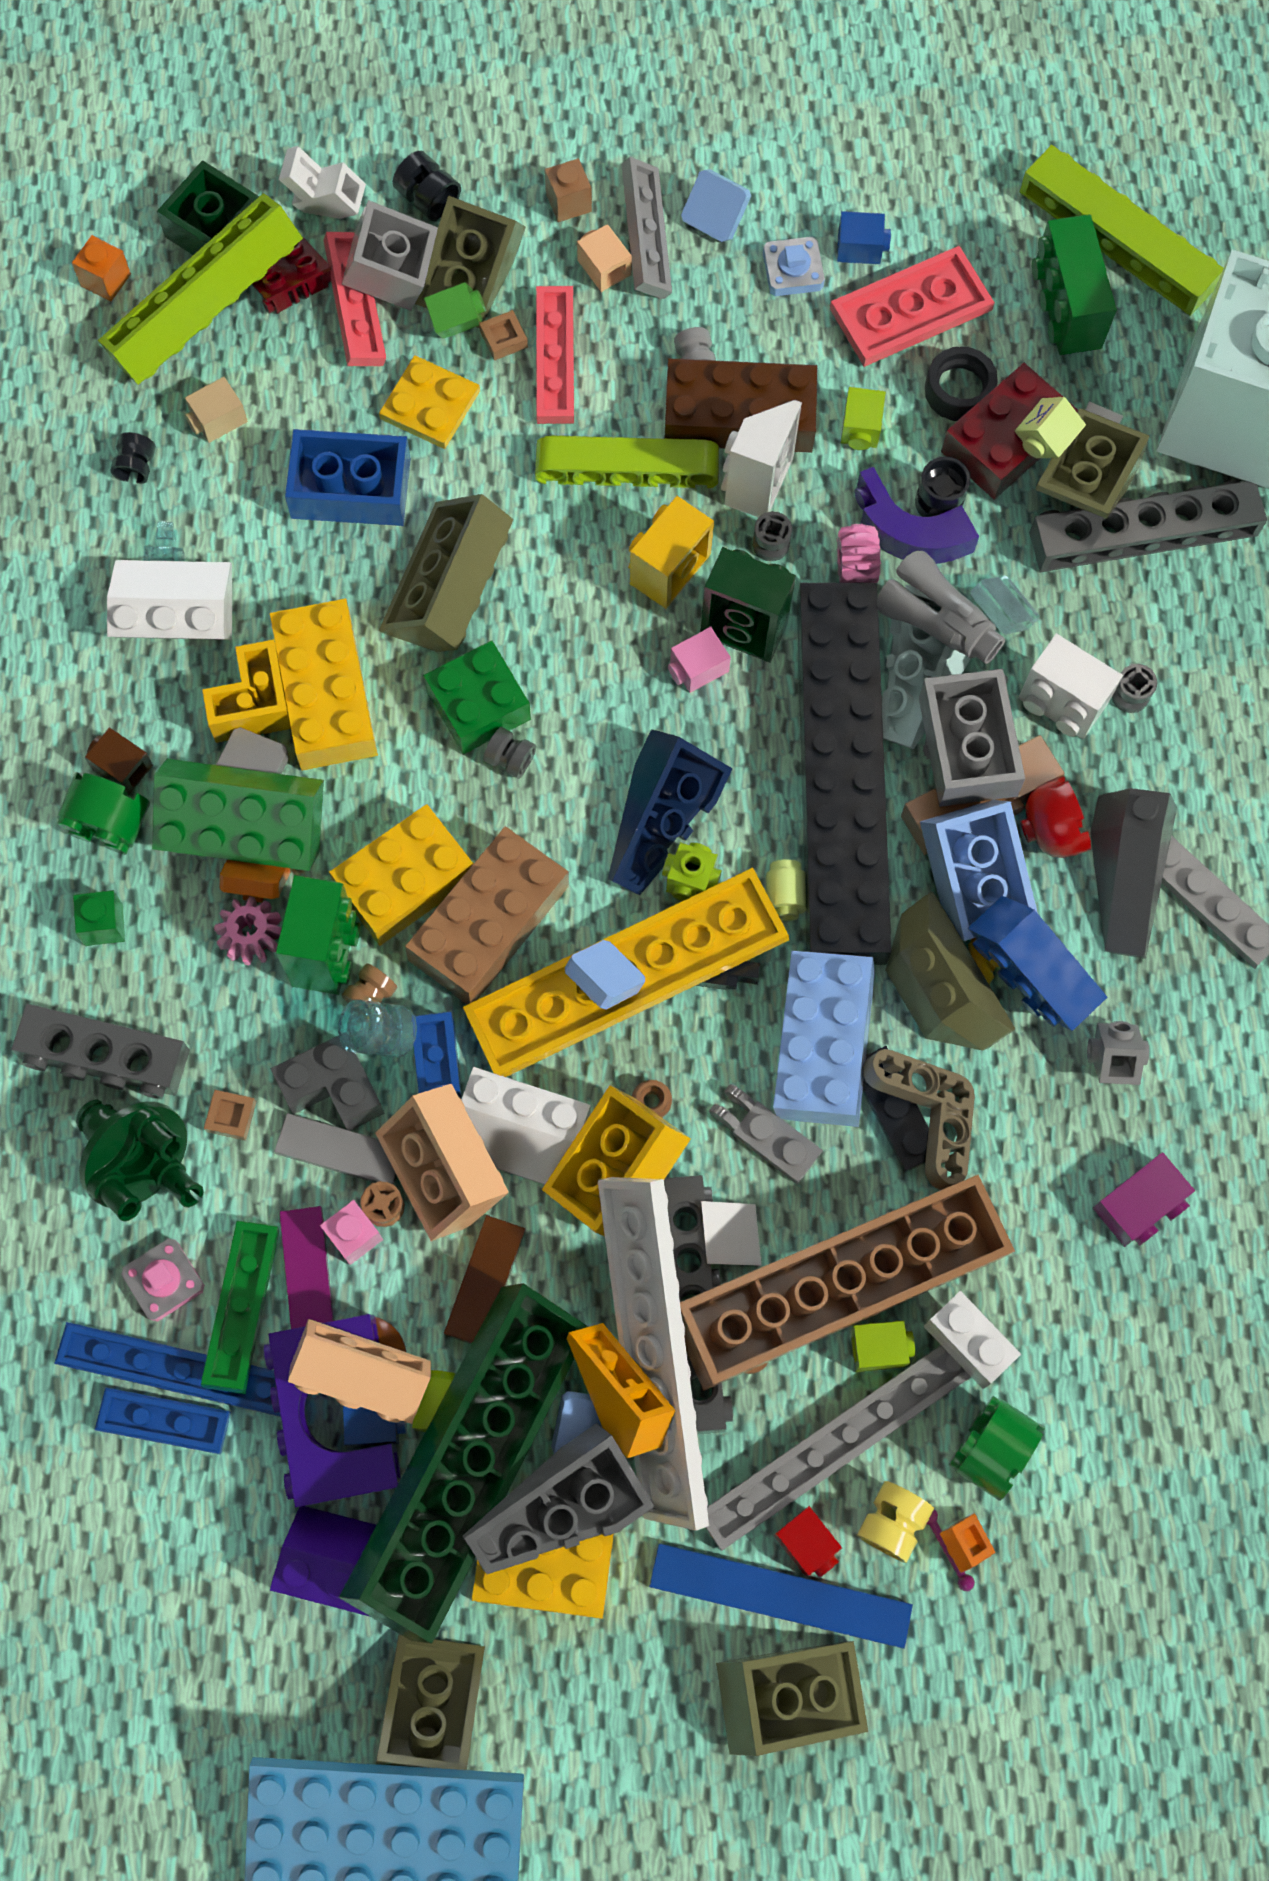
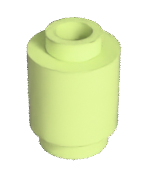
[766,859,807,921]

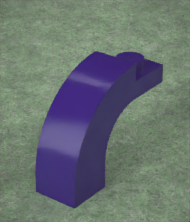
[854,467,979,564]

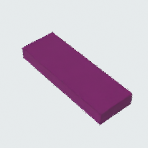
[280,1206,334,1329]

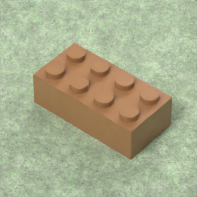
[405,826,569,1005]

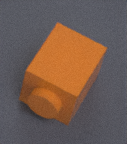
[72,235,131,301]

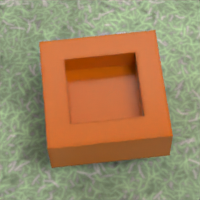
[939,1513,996,1573]

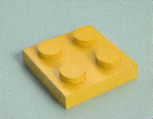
[379,355,480,449]

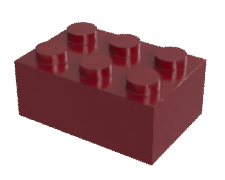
[941,362,1078,500]

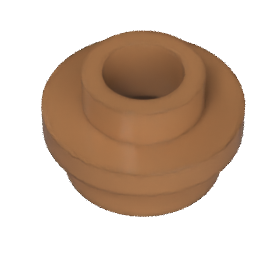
[632,1080,672,1118]

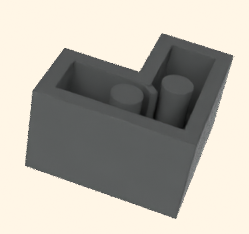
[270,1032,385,1131]

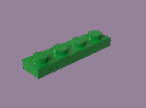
[201,1221,279,1394]

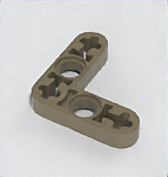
[863,1049,975,1190]

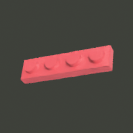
[323,232,386,366]
[536,286,574,424]

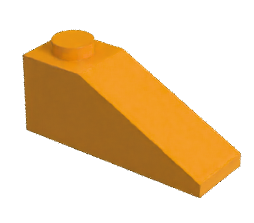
[567,1323,675,1458]

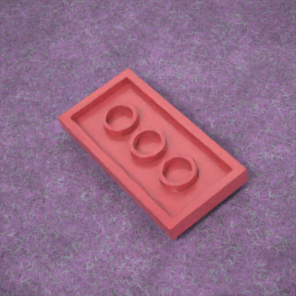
[830,246,995,367]

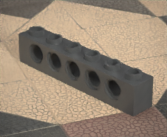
[1029,480,1267,573]
[664,1175,733,1435]

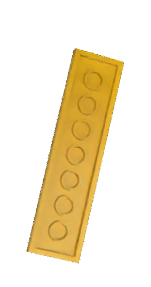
[463,868,789,1077]

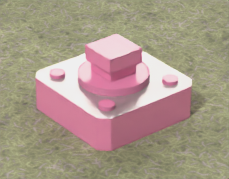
[121,1238,205,1322]

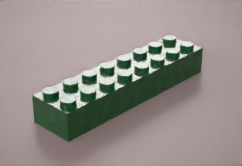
[339,1283,588,1644]

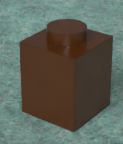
[85,727,153,795]

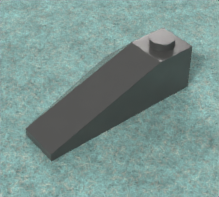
[1090,788,1177,959]
[463,1423,655,1574]

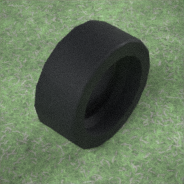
[925,347,998,421]

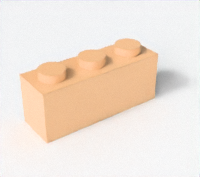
[288,1319,431,1424]

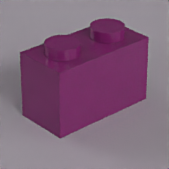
[1093,1152,1195,1247]

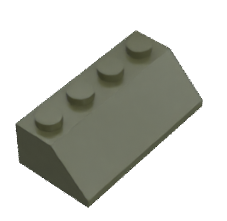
[379,494,514,652]

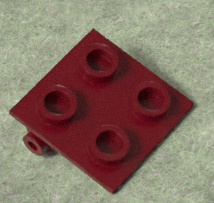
[252,236,332,314]

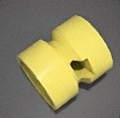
[857,1481,934,1563]

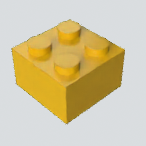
[628,496,714,609]

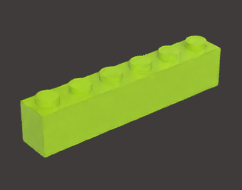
[1019,144,1224,316]
[98,193,303,385]

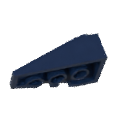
[608,729,733,895]

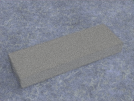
[274,1113,397,1185]

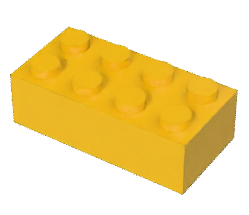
[270,598,378,771]

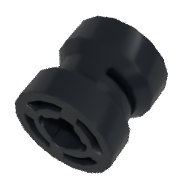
[110,432,156,484]

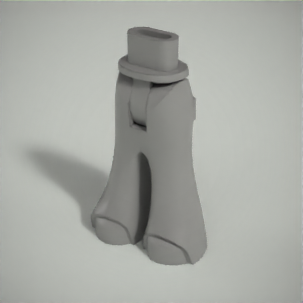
[877,551,1005,664]

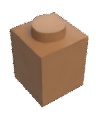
[545,158,592,222]

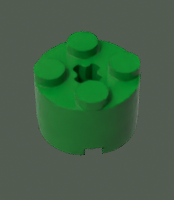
[57,772,151,855]
[948,1396,1045,1501]

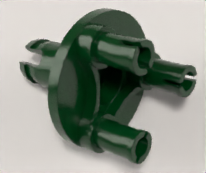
[76,1099,204,1221]

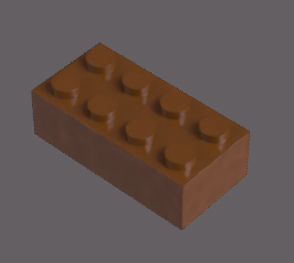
[664,358,817,453]

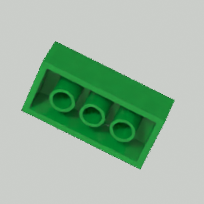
[152,758,324,871]

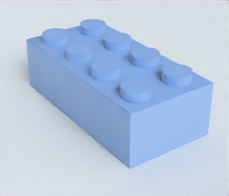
[773,951,875,1127]

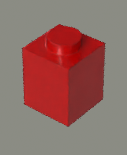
[773,1506,842,1578]

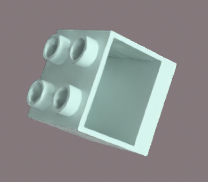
[1156,249,1269,489]

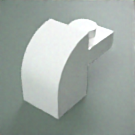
[279,146,366,219]

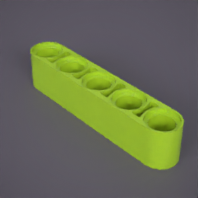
[535,436,719,488]

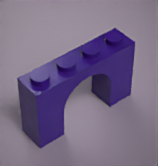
[264,1314,402,1508]

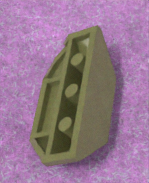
[885,892,1015,1051]

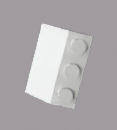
[721,400,802,518]
[107,560,232,640]
[461,1067,591,1185]

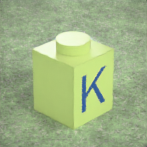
[1015,397,1086,459]

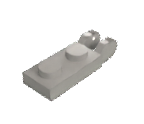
[709,1084,823,1184]

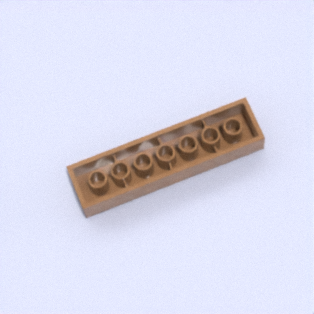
[680,1174,1015,1390]

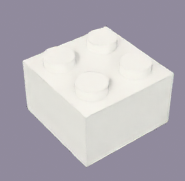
[1018,633,1123,739]

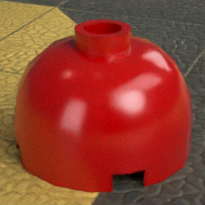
[1020,776,1091,858]

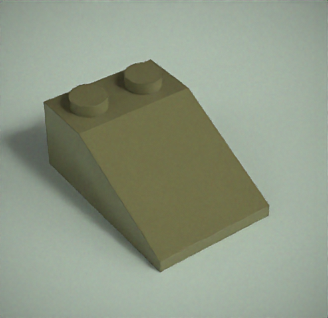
[415,196,526,328]
[1036,408,1150,519]
[376,1634,485,1770]
[716,1641,868,1756]

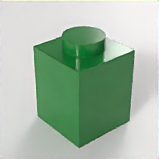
[73,890,125,946]

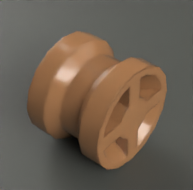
[360,1181,405,1227]

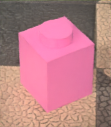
[668,627,731,693]
[320,1200,383,1265]

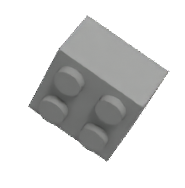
[342,200,438,311]

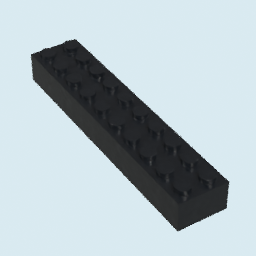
[797,583,892,965]

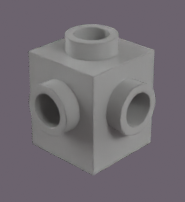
[1087,1021,1149,1085]

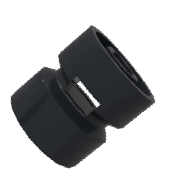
[392,151,461,221]
[915,457,970,517]

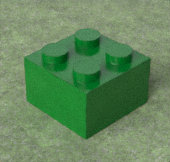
[423,640,531,755]

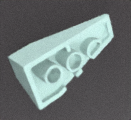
[882,585,989,749]

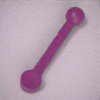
[926,1509,975,1592]

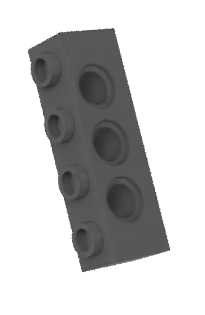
[11,1004,190,1099]

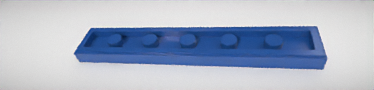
[54,1322,308,1417]
[649,1544,913,1649]

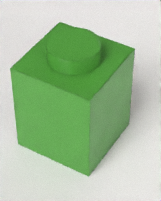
[424,282,486,339]

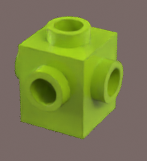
[662,842,722,901]

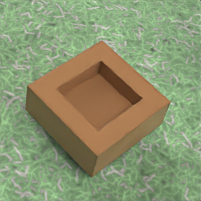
[479,310,528,361]
[204,1090,256,1141]

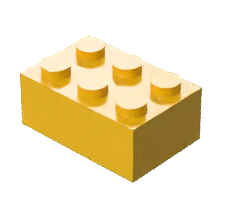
[329,804,474,946]
[542,1085,691,1236]
[471,1534,614,1619]

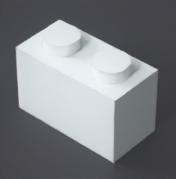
[924,1291,1021,1389]

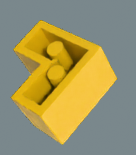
[202,639,291,743]

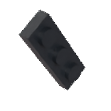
[863,1046,929,1173]

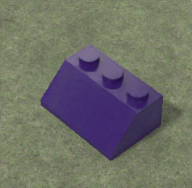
[269,1506,376,1617]

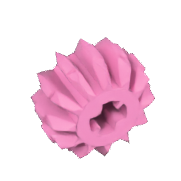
[836,524,881,583]
[214,896,282,966]

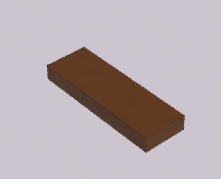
[444,1215,526,1344]

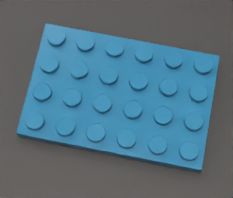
[245,1757,524,1881]

